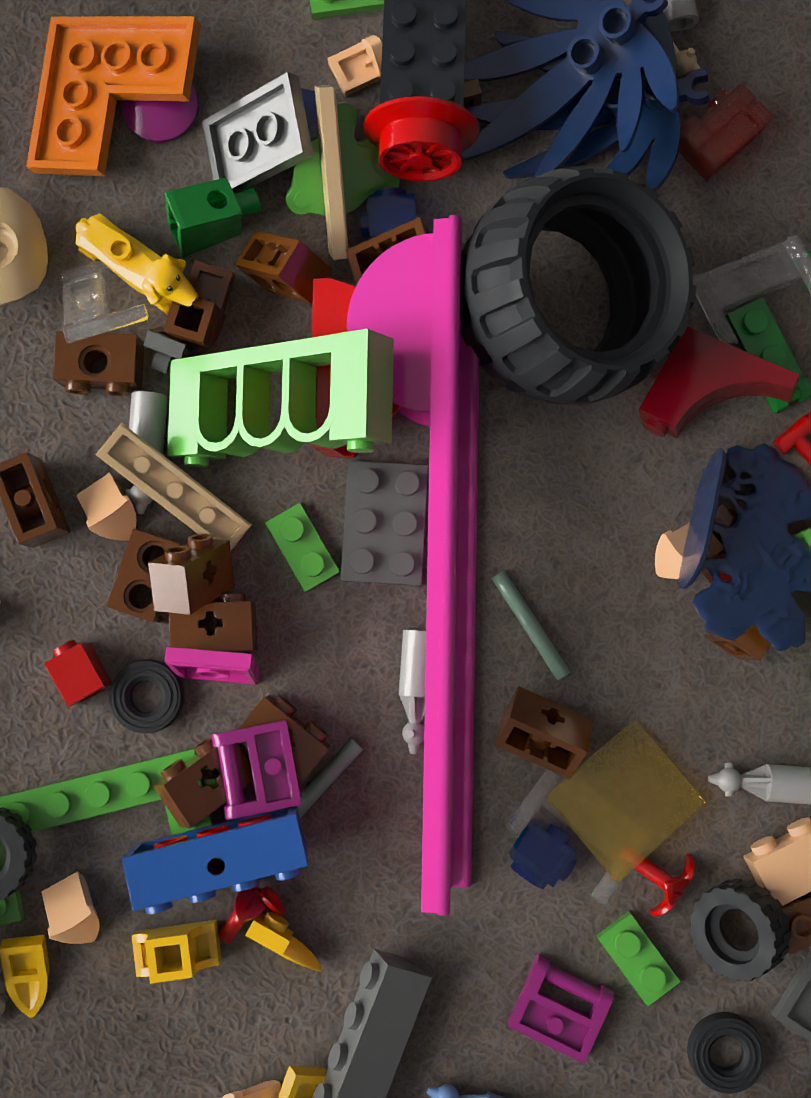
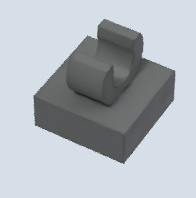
[143,327,196,374]

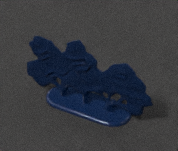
[678,443,811,651]

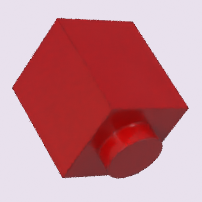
[44,640,112,707]

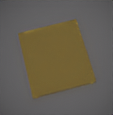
[545,719,705,883]

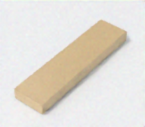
[314,85,348,260]
[95,422,252,550]

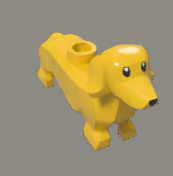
[75,213,198,315]

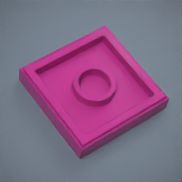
[164,647,260,685]

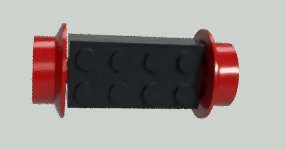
[364,0,479,182]

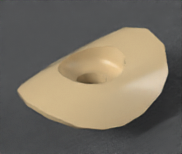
[0,187,48,306]

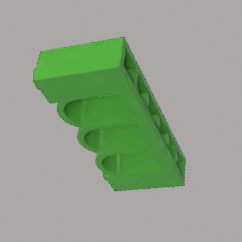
[168,329,394,467]

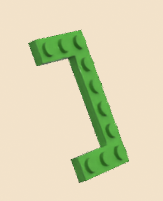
[0,749,222,926]

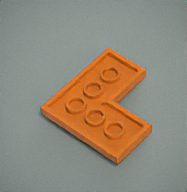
[26,16,201,176]

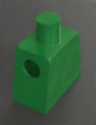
[165,178,261,258]

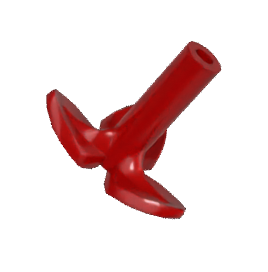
[623,847,695,917]
[218,879,286,943]

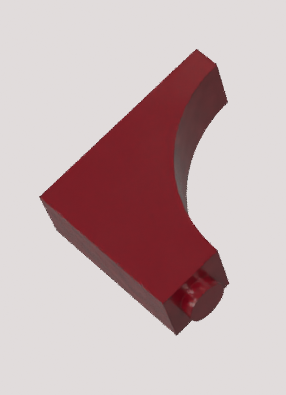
[639,326,800,438]

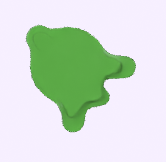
[286,102,400,216]

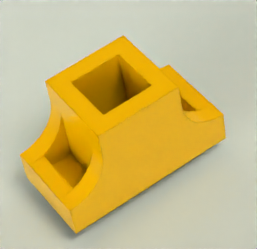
[132,919,222,984]

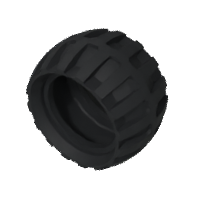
[460,166,696,405]

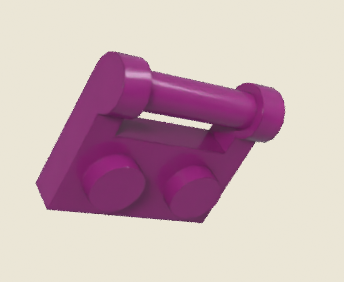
[211,720,302,819]
[507,954,614,1064]

